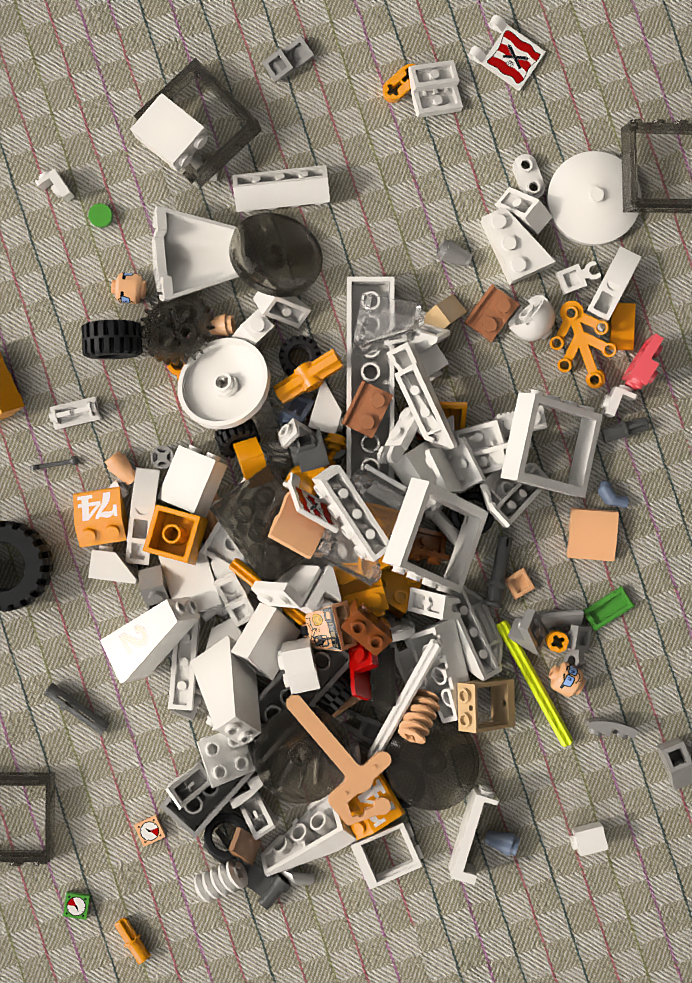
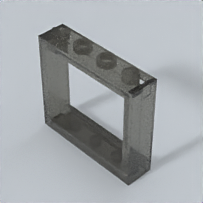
[133,58,262,188]
[621,119,692,214]
[0,772,55,866]

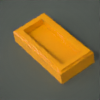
[609,303,636,351]

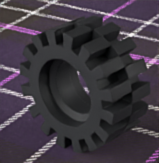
[279,335,321,375]
[215,419,261,459]
[316,672,352,716]

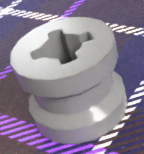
[151,445,175,470]

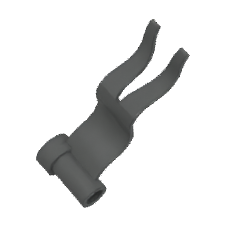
[203,828,292,910]

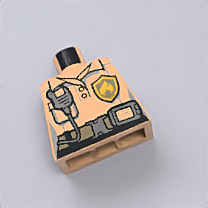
[301,600,358,651]

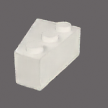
[481,207,556,286]

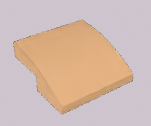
[268,491,325,559]
[566,507,619,561]

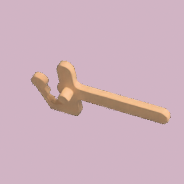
[286,694,391,826]

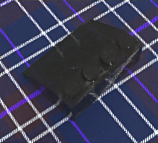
[209,462,327,582]

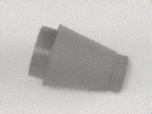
[436,239,473,267]

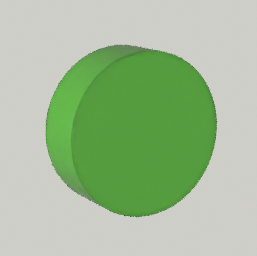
[88,203,113,228]

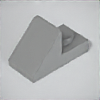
[508,608,547,655]

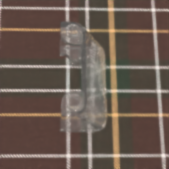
[353,294,426,356]
[312,470,406,586]

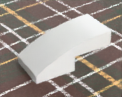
[213,572,255,628]
[229,768,270,809]

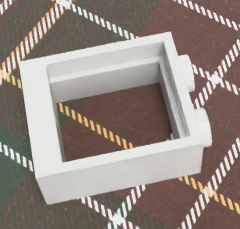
[351,818,424,889]

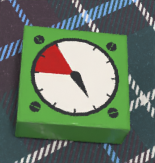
[63,891,91,920]

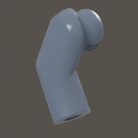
[598,481,629,508]

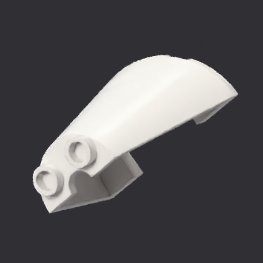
[152,207,250,301]

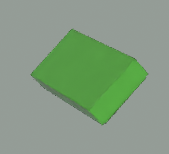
[583,586,634,631]

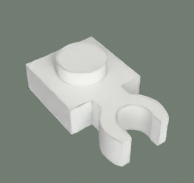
[556,261,601,295]

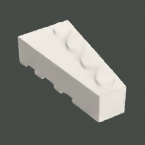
[406,619,470,723]

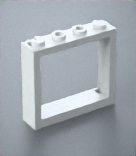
[501,390,603,498]
[382,478,489,595]

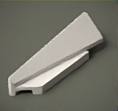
[387,342,458,449]

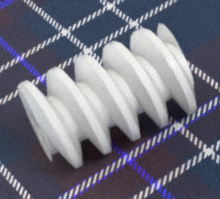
[194,861,248,903]

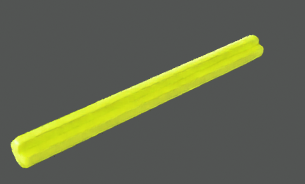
[496,620,574,747]

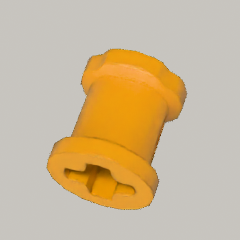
[545,630,569,653]

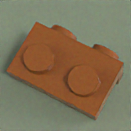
[408,527,451,565]
[341,598,393,656]

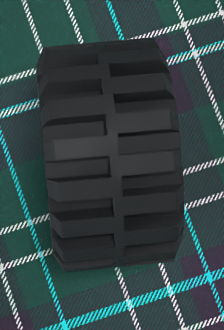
[81,320,143,359]

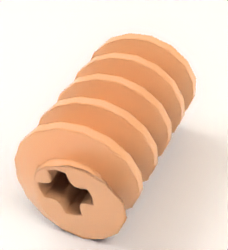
[398,689,440,744]

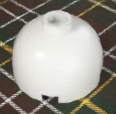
[508,294,556,341]

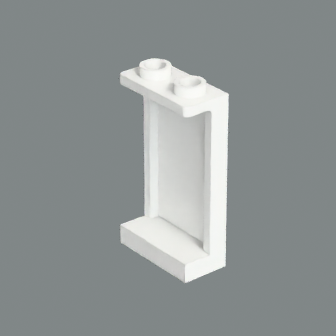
[448,784,499,885]

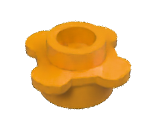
[323,433,347,452]

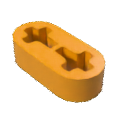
[383,64,415,103]

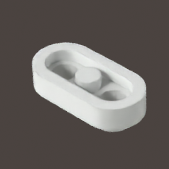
[513,154,545,199]

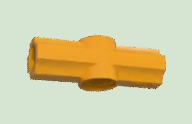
[273,349,344,404]

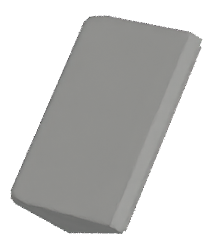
[537,608,584,629]

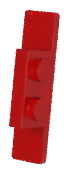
[349,642,379,701]

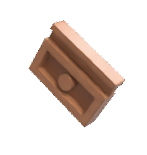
[464,284,519,343]
[341,380,394,439]

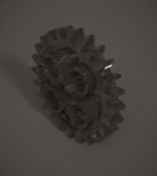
[140,293,215,366]

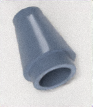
[484,830,520,856]

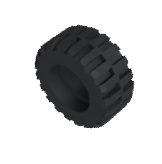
[0,521,53,612]

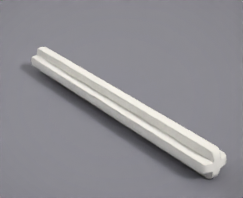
[367,639,442,759]

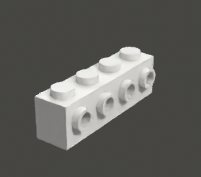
[233,165,330,212]
[312,465,389,562]

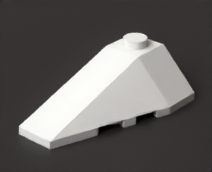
[260,790,357,877]

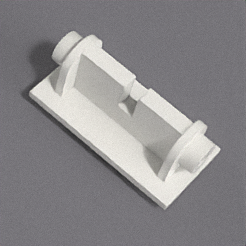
[49,397,101,430]

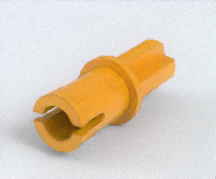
[115,917,151,964]

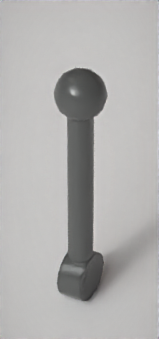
[30,456,79,471]

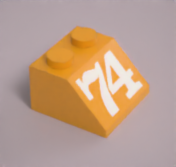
[73,486,129,547]
[348,772,405,840]

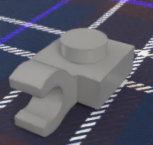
[564,625,592,667]

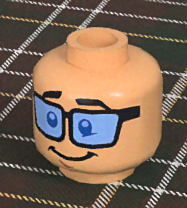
[111,272,147,304]
[548,662,586,697]

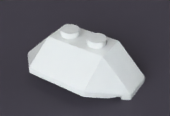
[479,463,550,528]
[439,585,503,681]

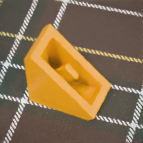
[233,437,271,489]

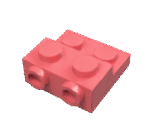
[621,333,664,391]

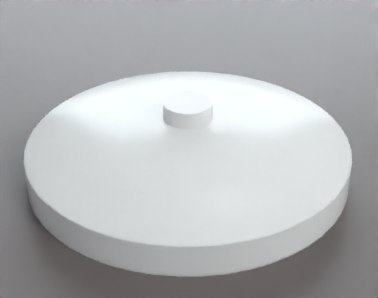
[546,151,641,246]
[178,338,271,430]

